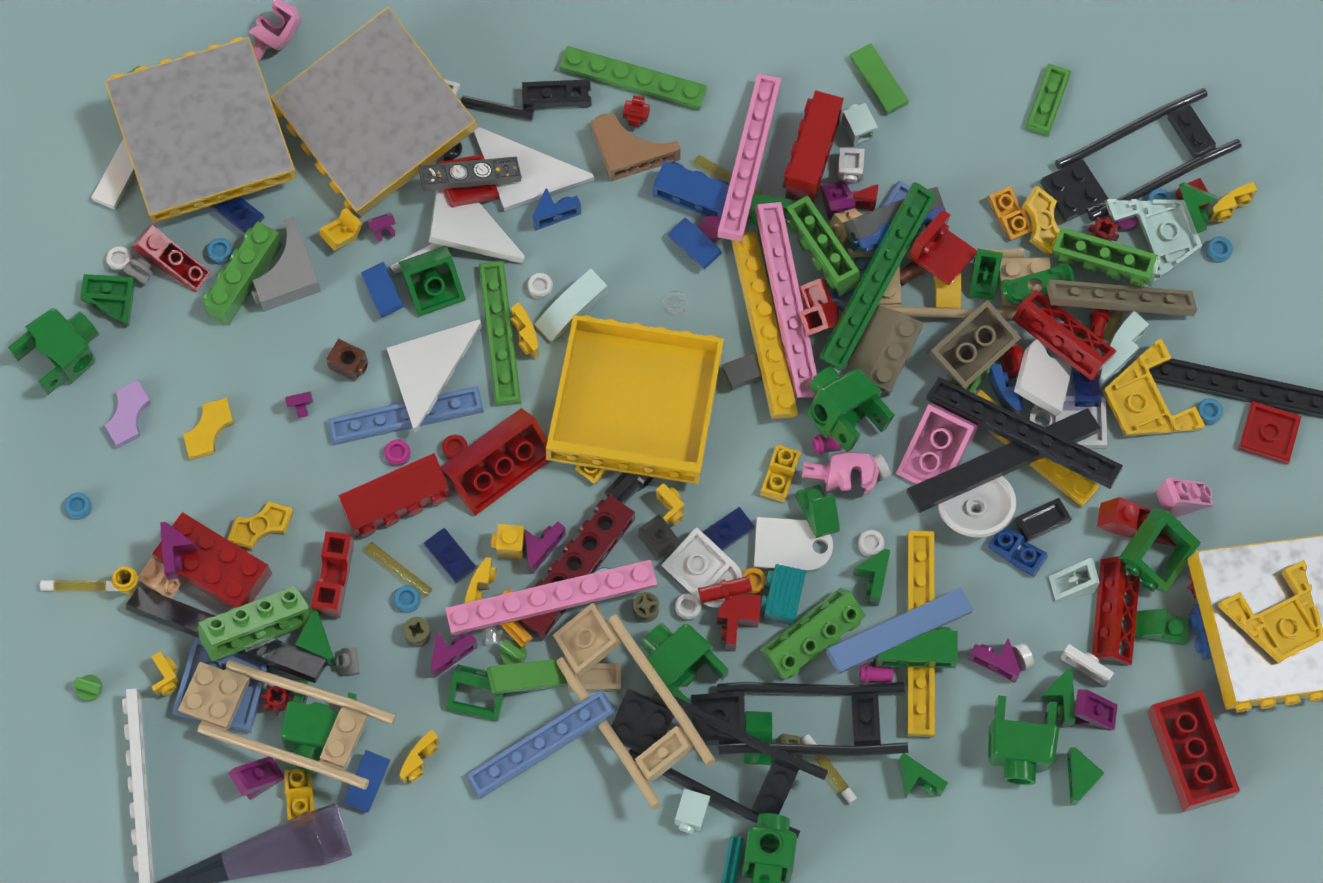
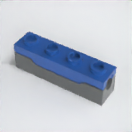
[843,187,946,253]

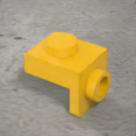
[318,208,362,251]
[656,483,685,528]
[151,651,181,697]

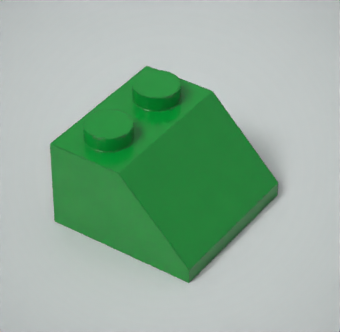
[398,246,466,317]

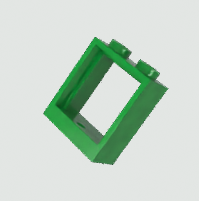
[1119,508,1201,592]

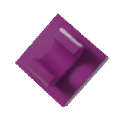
[367,212,396,241]
[285,391,313,418]

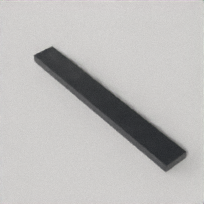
[1149,358,1323,418]
[926,377,1123,489]
[906,408,1101,513]
[126,586,327,683]

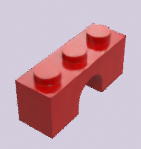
[311,531,354,618]

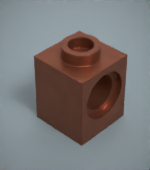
[326,338,368,381]

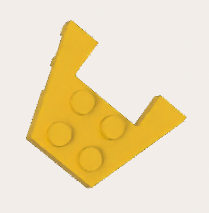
[1102,338,1206,437]
[1217,560,1323,663]

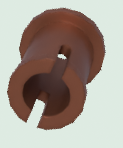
[900,260,927,286]

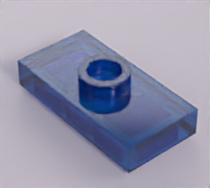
[211,197,264,234]
[1071,365,1102,407]
[703,507,755,551]
[424,527,476,584]

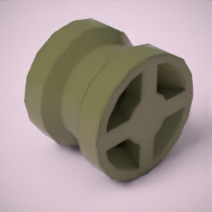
[633,592,659,623]
[403,617,431,647]

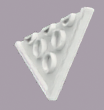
[473,127,594,211]
[429,189,525,264]
[387,319,482,433]

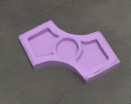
[104,380,151,448]

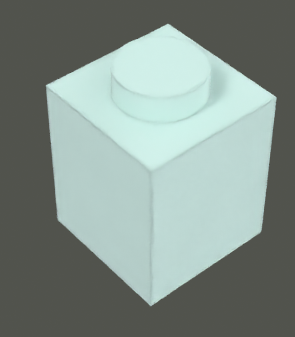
[841,103,878,147]
[675,789,710,834]

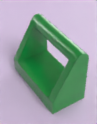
[446,664,505,721]

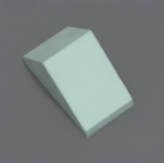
[1049,558,1100,601]

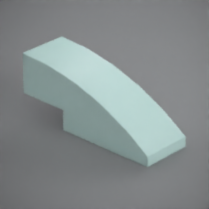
[534,269,608,343]
[1097,311,1149,389]

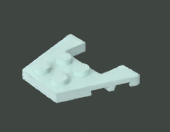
[1105,199,1202,287]

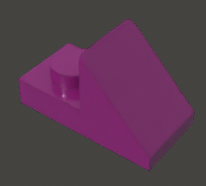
[820,181,855,220]
[525,521,566,574]
[160,522,198,580]
[431,632,478,678]
[968,639,1021,683]
[1075,689,1118,730]
[228,756,284,800]

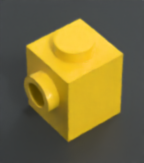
[492,524,525,560]

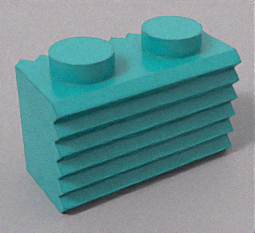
[760,564,806,625]

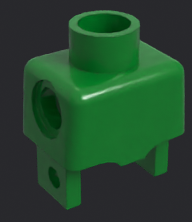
[8,308,99,395]
[807,367,895,452]
[640,623,729,714]
[280,681,358,773]
[988,695,1060,785]
[742,813,797,883]

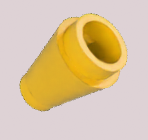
[111,566,138,595]

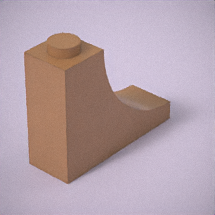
[591,113,681,182]

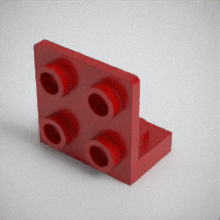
[908,209,977,285]

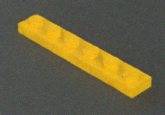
[976,390,1100,508]

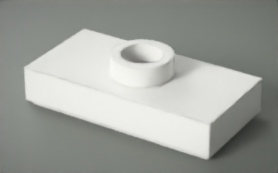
[1061,644,1114,686]

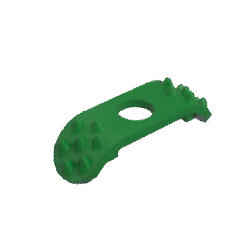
[1001,264,1074,304]

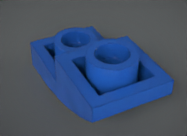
[667,217,722,270]
[361,262,404,318]
[988,364,1024,415]
[988,527,1048,577]
[344,750,391,813]

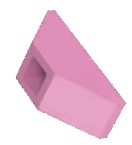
[1156,478,1214,517]

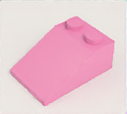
[896,403,979,484]

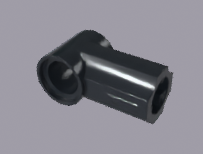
[605,472,654,504]

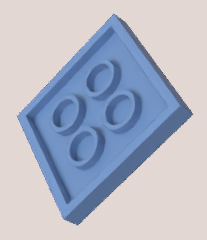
[172,638,269,733]

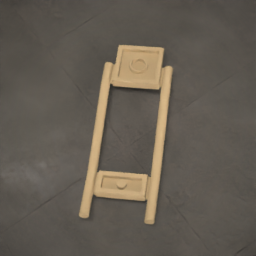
[848,246,1050,320]
[553,602,716,810]
[178,659,397,790]

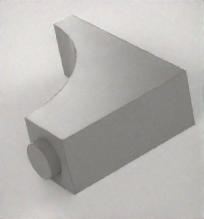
[251,217,321,312]

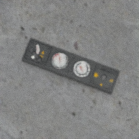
[418,156,522,191]

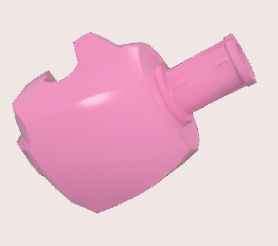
[248,0,301,63]
[801,452,879,494]

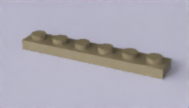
[1046,279,1197,316]

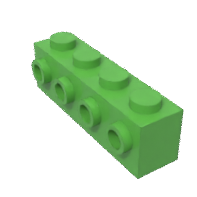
[785,195,860,296]
[203,221,282,325]
[1053,227,1160,287]
[198,586,310,661]
[759,588,866,679]

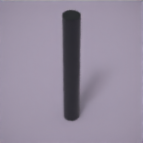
[461,95,534,120]

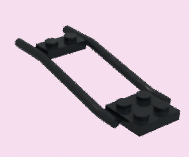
[1040,88,1242,222]
[691,682,909,756]
[611,688,828,839]

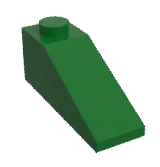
[876,627,958,668]

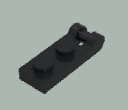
[522,80,592,109]

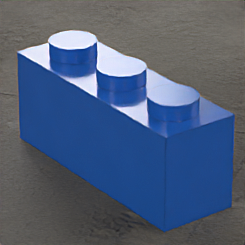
[653,161,730,219]

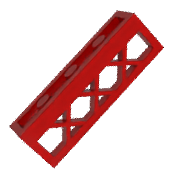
[1012,290,1117,381]
[1092,556,1140,666]

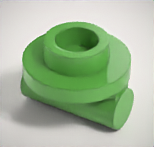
[500,639,527,664]
[73,675,103,701]

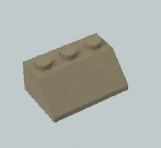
[926,300,1021,389]
[844,305,924,395]

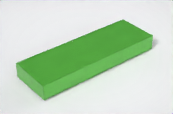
[850,43,909,115]
[1025,63,1071,137]
[486,659,566,694]

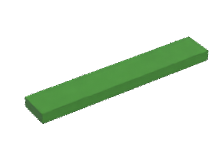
[479,261,521,407]

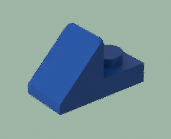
[532,188,581,231]

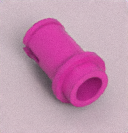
[812,434,843,454]
[859,662,893,683]

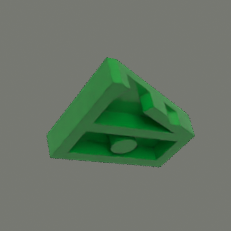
[80,274,135,326]

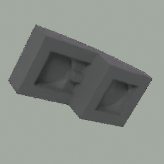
[721,353,762,390]

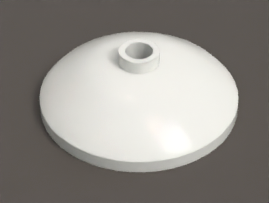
[938,476,1016,537]

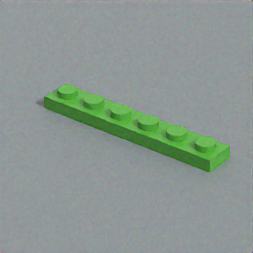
[560,46,707,111]

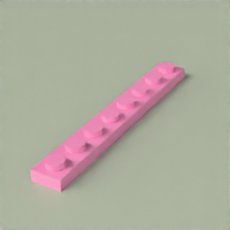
[717,74,781,242]
[755,202,817,400]
[445,560,657,636]

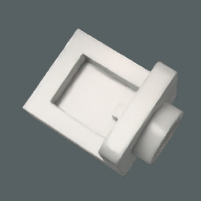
[838,148,865,183]

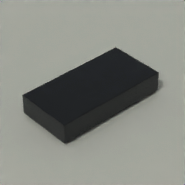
[1014,498,1072,543]

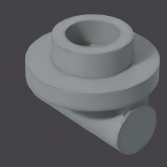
[123,258,153,285]
[335,647,360,676]

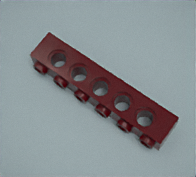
[517,495,635,641]

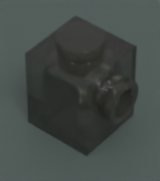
[638,514,678,560]

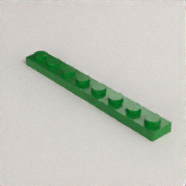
[819,182,937,371]

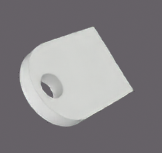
[1014,339,1071,416]
[1029,396,1107,449]
[754,517,833,573]
[661,527,743,608]

